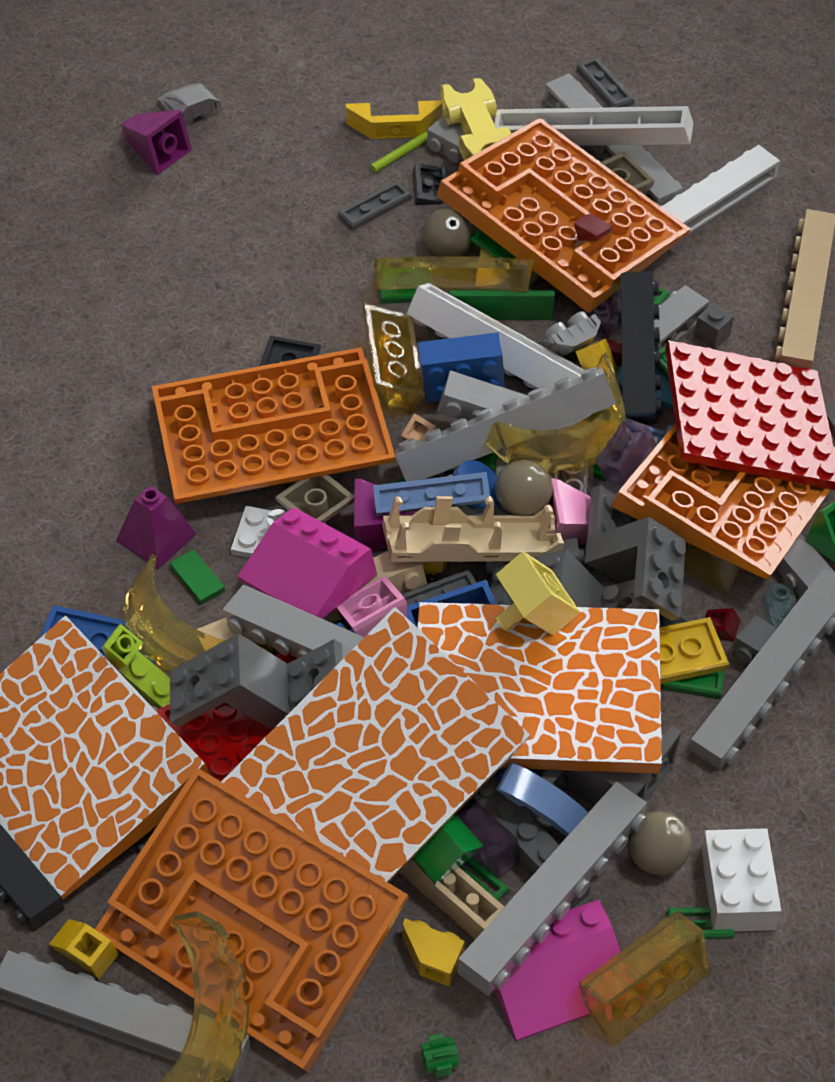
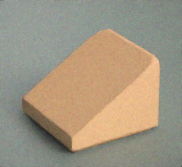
[401,413,441,441]

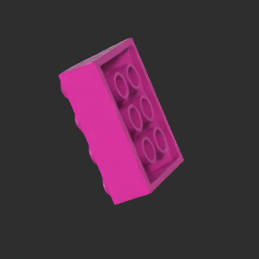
[238,507,378,619]
[494,900,636,1041]

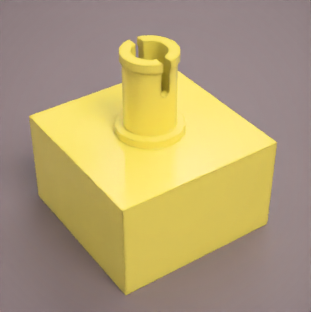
[496,551,580,635]

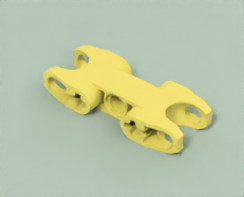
[440,78,511,161]

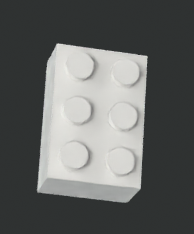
[701,829,781,932]

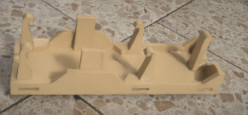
[382,496,564,563]

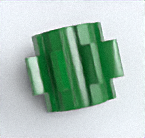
[420,1033,459,1078]

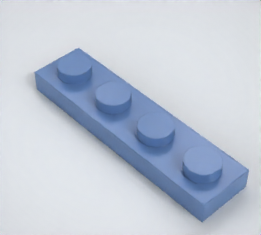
[373,472,490,516]

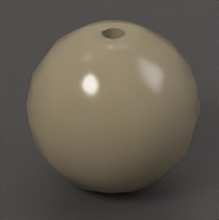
[423,207,475,259]
[494,459,553,516]
[627,811,692,876]

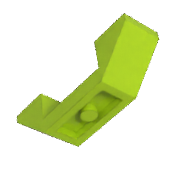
[102,624,170,709]

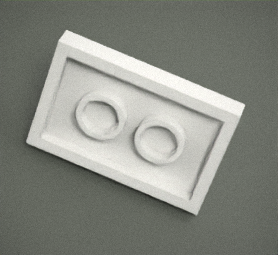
[231,506,327,558]

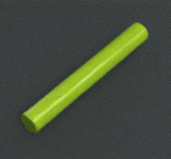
[370,132,427,173]

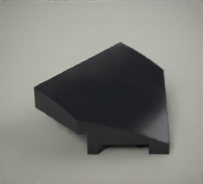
[413,162,452,205]

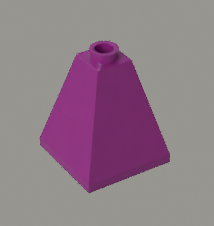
[121,110,192,175]
[354,479,417,553]
[116,486,196,569]

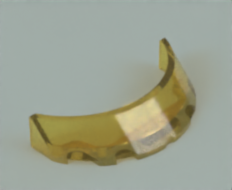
[374,256,533,293]
[486,352,625,474]
[124,554,280,672]
[160,911,249,1082]

